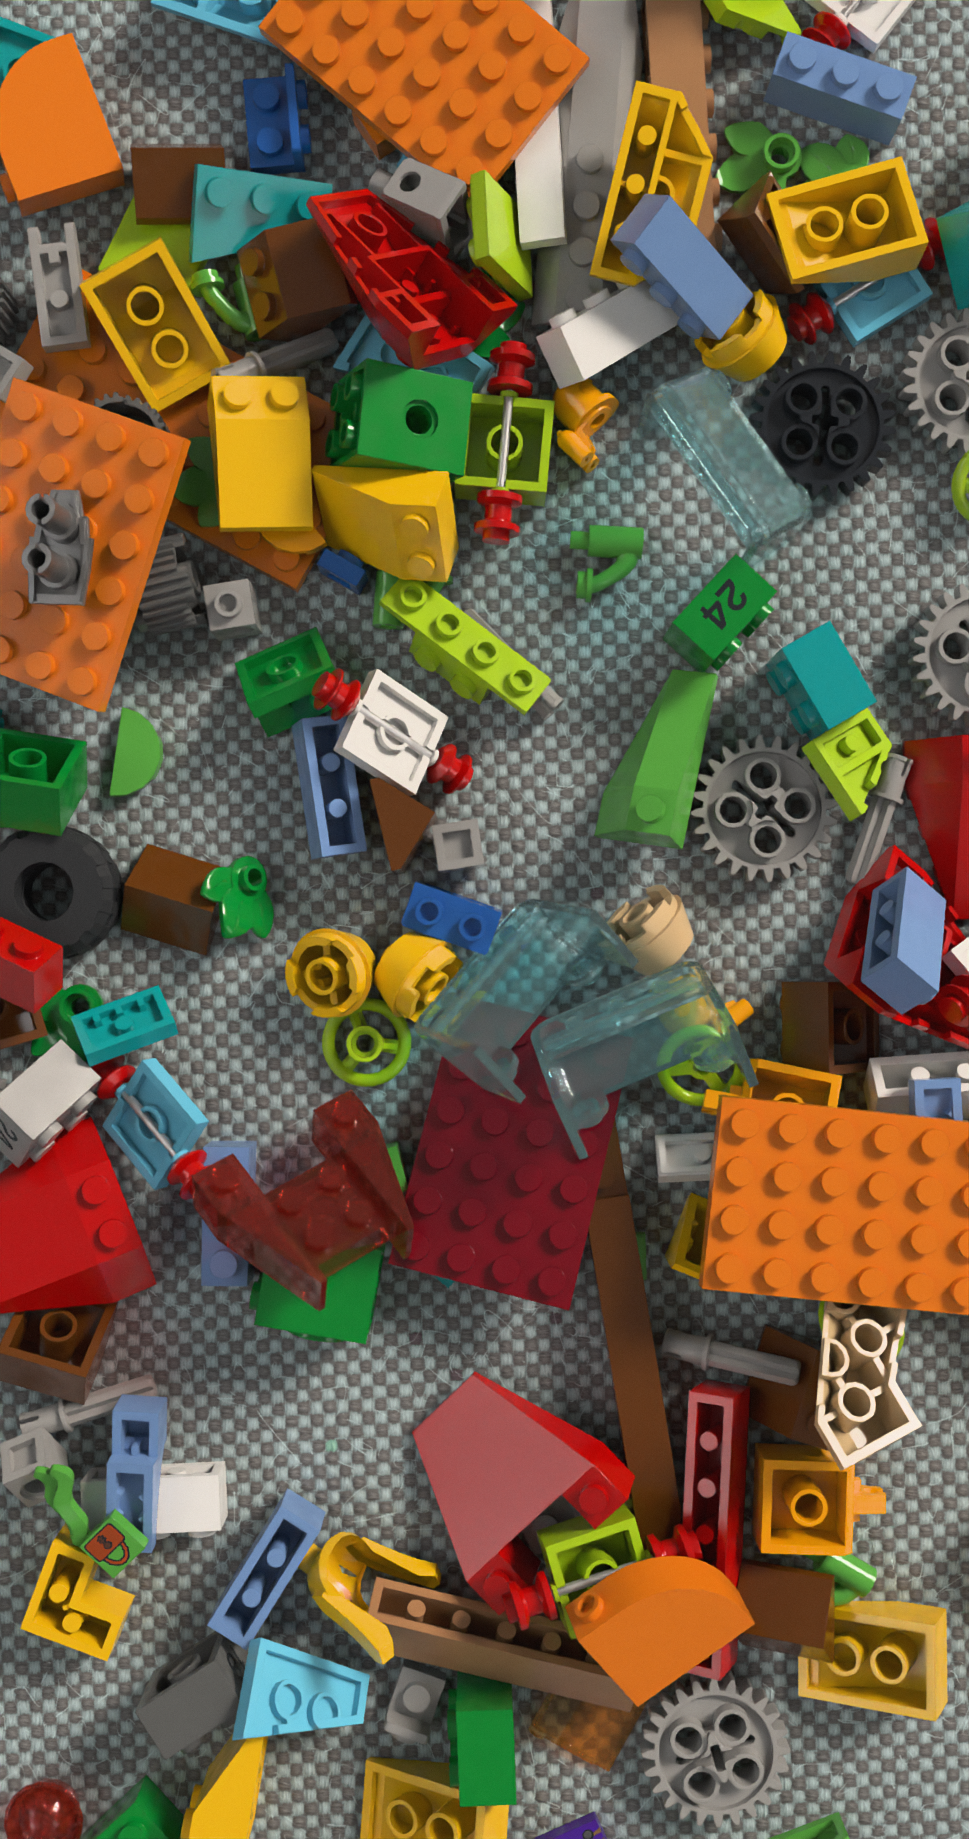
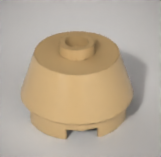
[602,885,694,976]

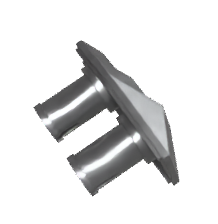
[21,490,94,606]

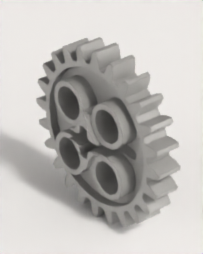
[898,308,969,459]
[907,584,969,728]
[689,735,839,883]
[640,1671,790,1828]

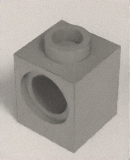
[203,578,263,641]
[432,819,484,874]
[0,1426,68,1508]

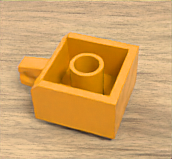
[701,1058,842,1116]
[752,1443,886,1556]

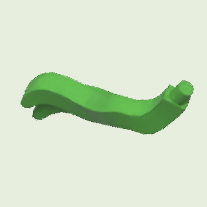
[33,1464,91,1547]

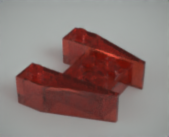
[192,1089,414,1311]

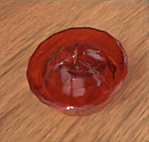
[4,1778,84,1839]

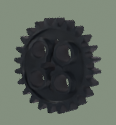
[747,351,896,502]

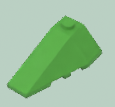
[594,669,718,850]

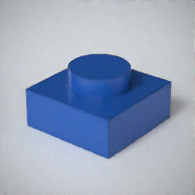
[317,548,369,596]

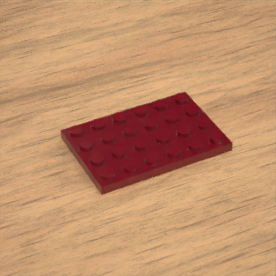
[388,996,634,1311]

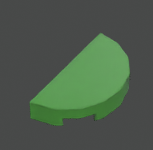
[109,707,163,797]

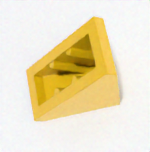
[665,1193,708,1279]

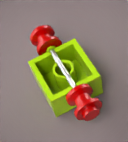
[455,340,555,545]
[501,1503,703,1640]

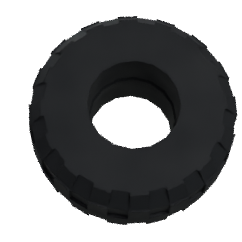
[0,826,123,960]

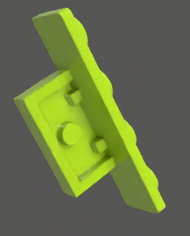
[379,578,551,716]

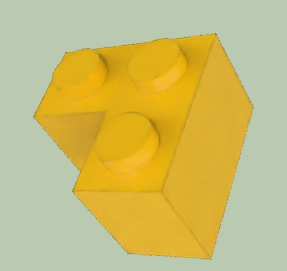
[20,1523,135,1661]

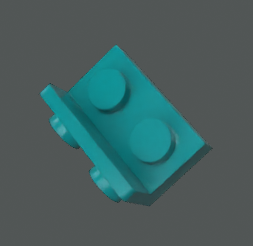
[71,985,178,1067]

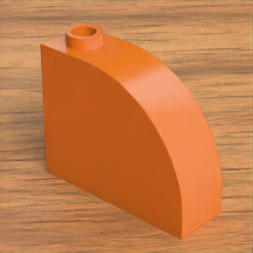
[0,33,125,217]
[565,1556,755,1707]

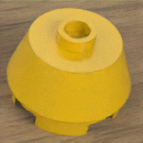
[694,285,787,382]
[285,928,377,1018]
[373,932,463,1024]

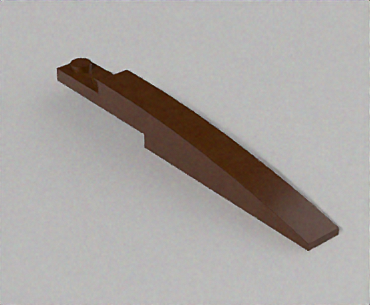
[588,1120,683,1550]

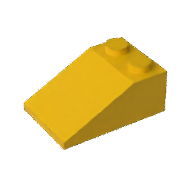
[765,156,929,284]
[79,236,231,412]
[207,376,313,532]
[312,465,459,582]
[798,1601,948,1722]
[180,1734,269,1839]
[360,1757,509,1839]

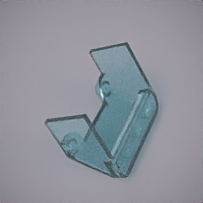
[636,366,812,567]
[415,899,639,1103]
[530,961,759,1160]

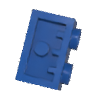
[243,63,312,175]
[401,880,503,955]

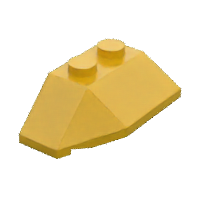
[589,80,713,287]

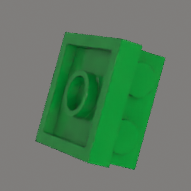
[235,627,335,738]

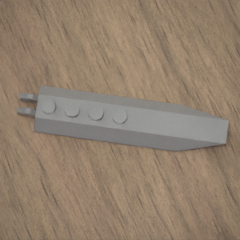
[531,0,643,327]

